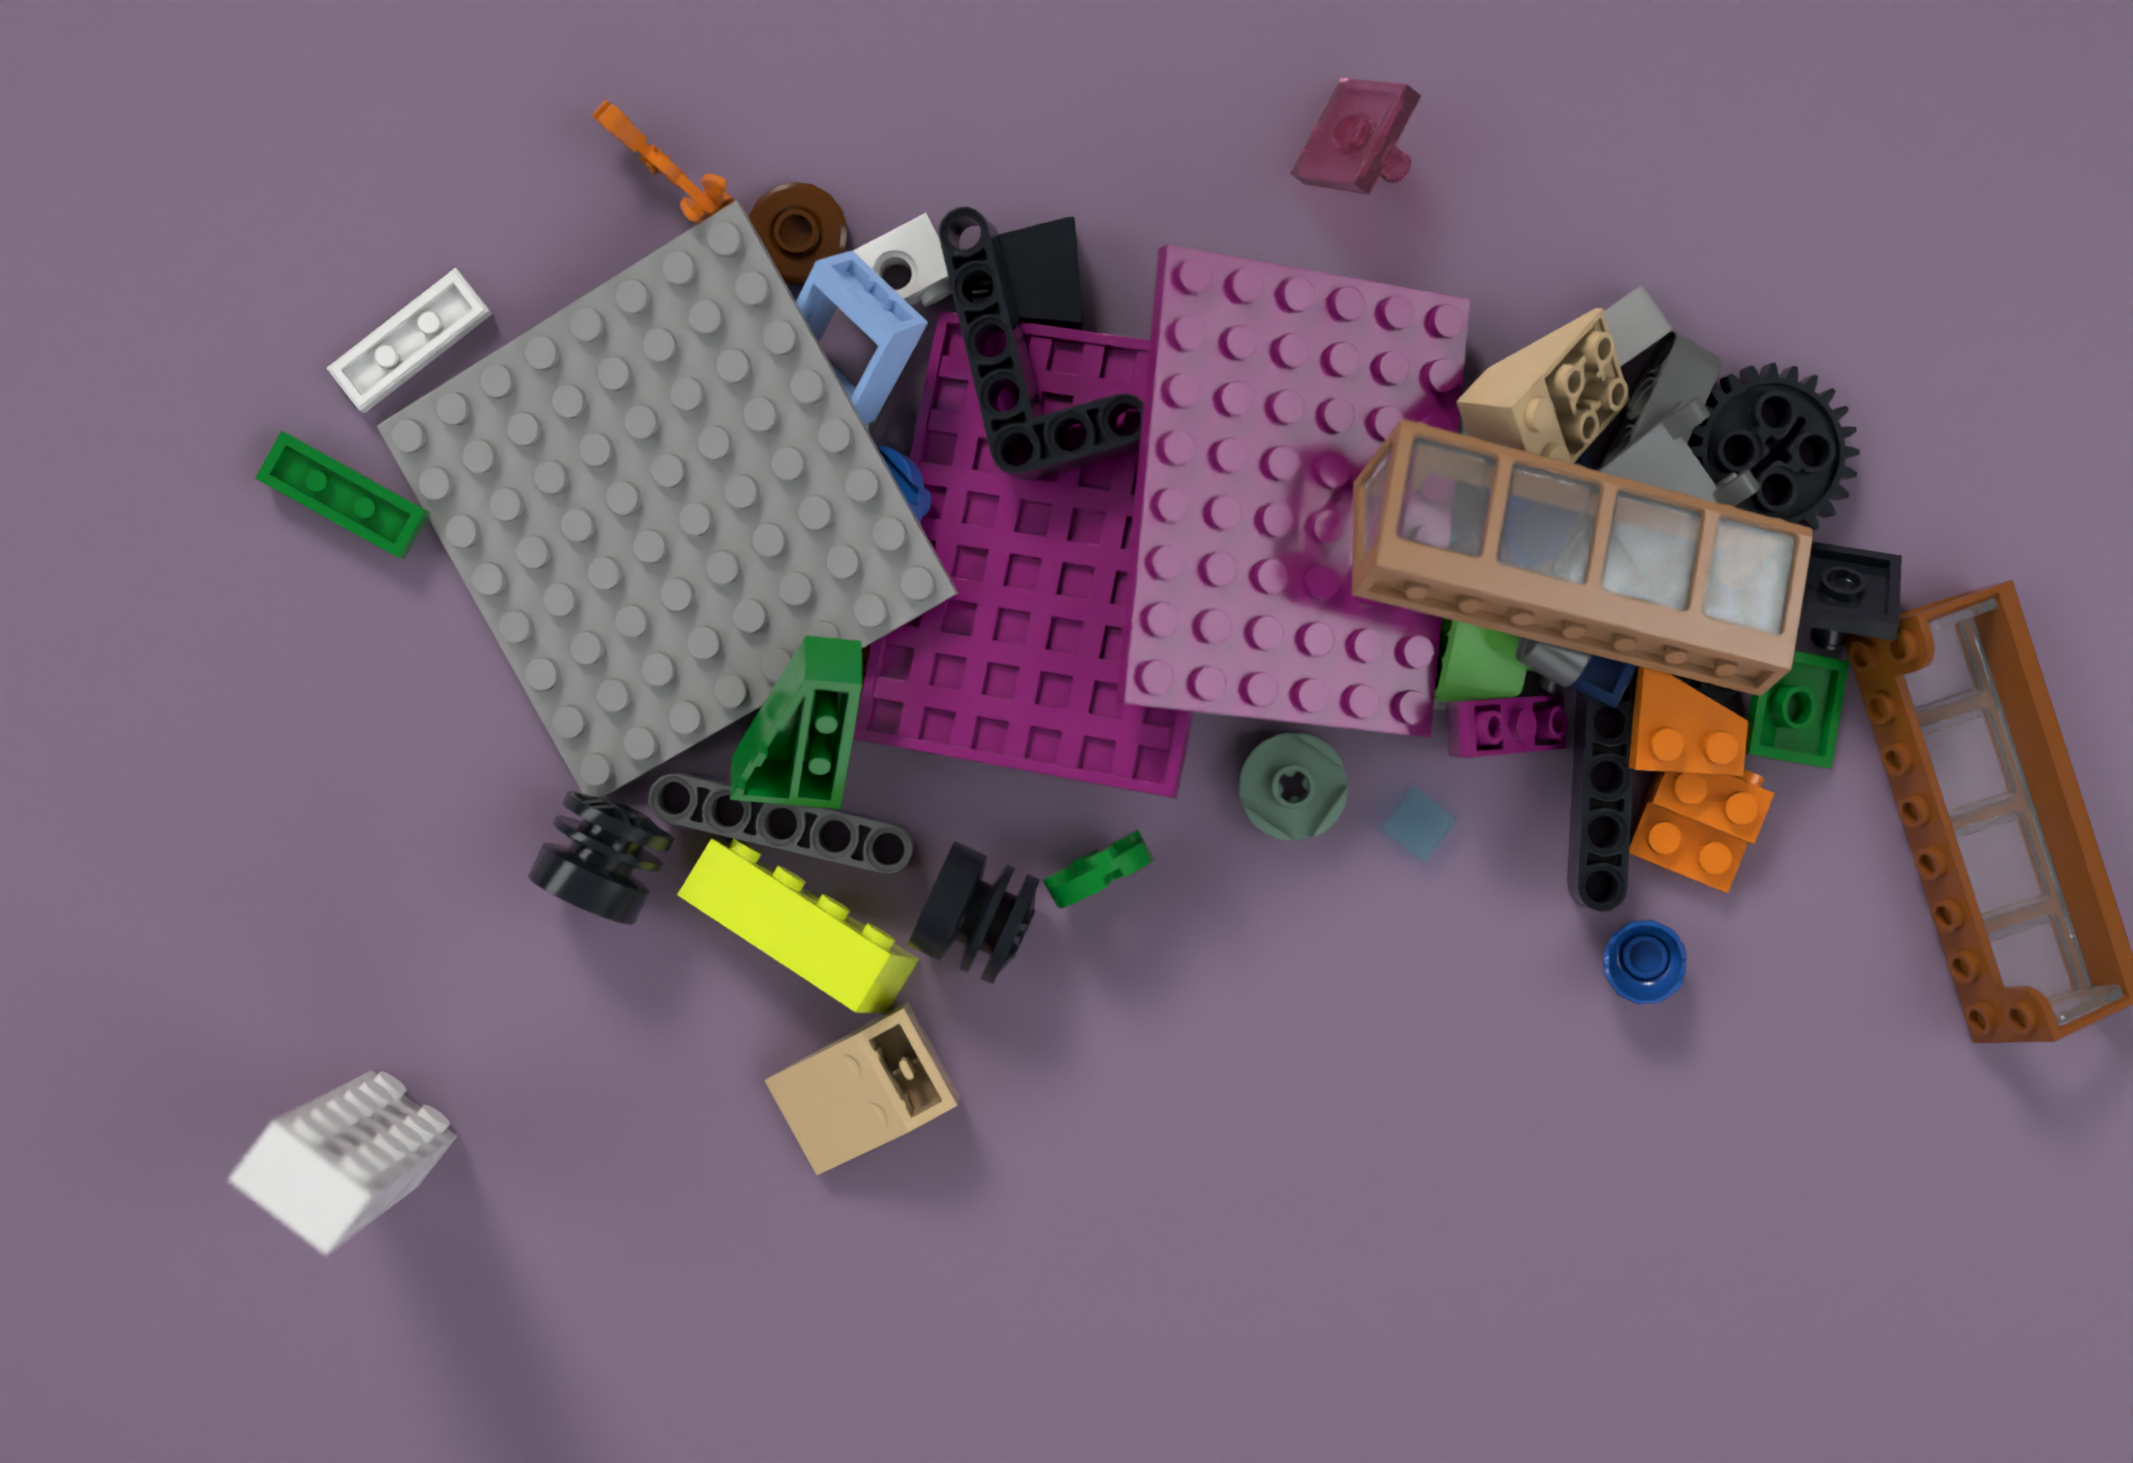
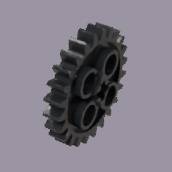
[1689,363,1860,530]

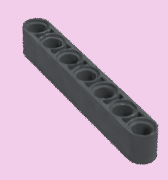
[1515,330,1722,687]

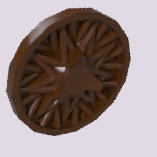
[748,182,848,285]

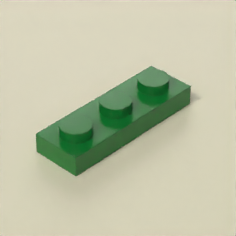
[255,430,430,559]

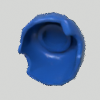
[1603,919,1687,1005]

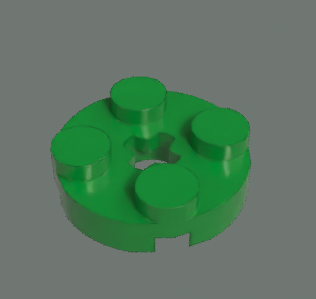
[1043,829,1154,908]

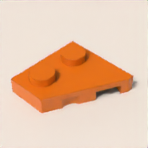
[1629,666,1748,776]

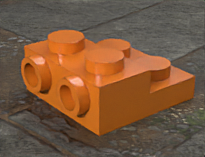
[1629,769,1775,893]

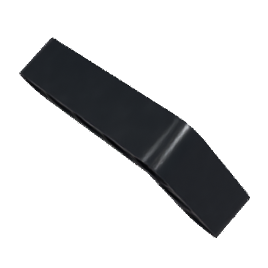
[939,206,1144,480]
[1567,668,1739,912]

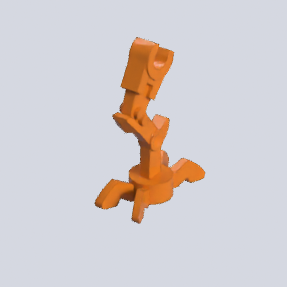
[591,99,745,225]

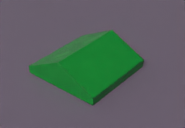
[1745,651,1849,769]

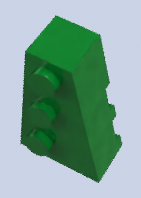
[730,635,862,809]

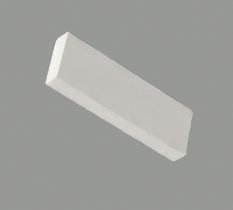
[327,268,493,413]

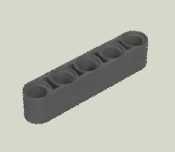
[648,773,915,874]

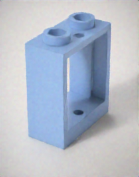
[796,251,928,425]

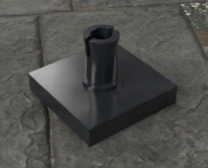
[1780,541,1902,650]

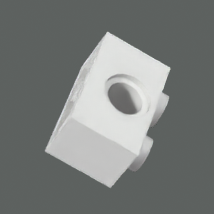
[853,213,952,307]

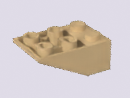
[1456,308,1630,492]
[764,1001,960,1175]

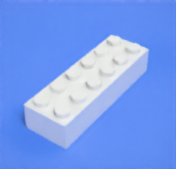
[228,1070,457,1255]

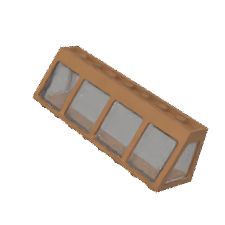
[1352,419,1813,696]

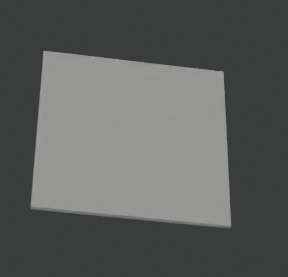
[377,200,958,797]

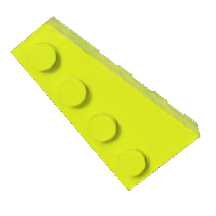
[677,838,919,1014]

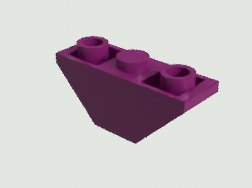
[1446,695,1568,758]

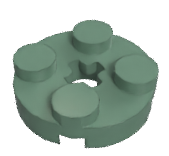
[1238,733,1347,840]

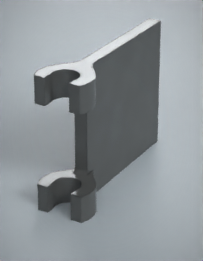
[1597,397,1760,578]

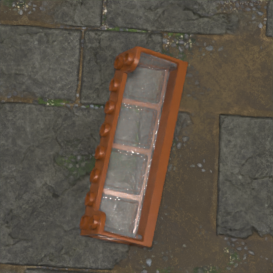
[1845,580,2133,1043]

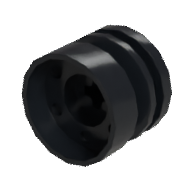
[528,790,675,925]
[907,841,1040,984]

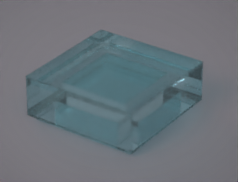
[1380,786,1457,862]

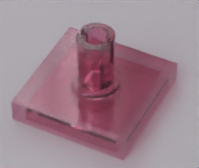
[1290,78,1421,195]

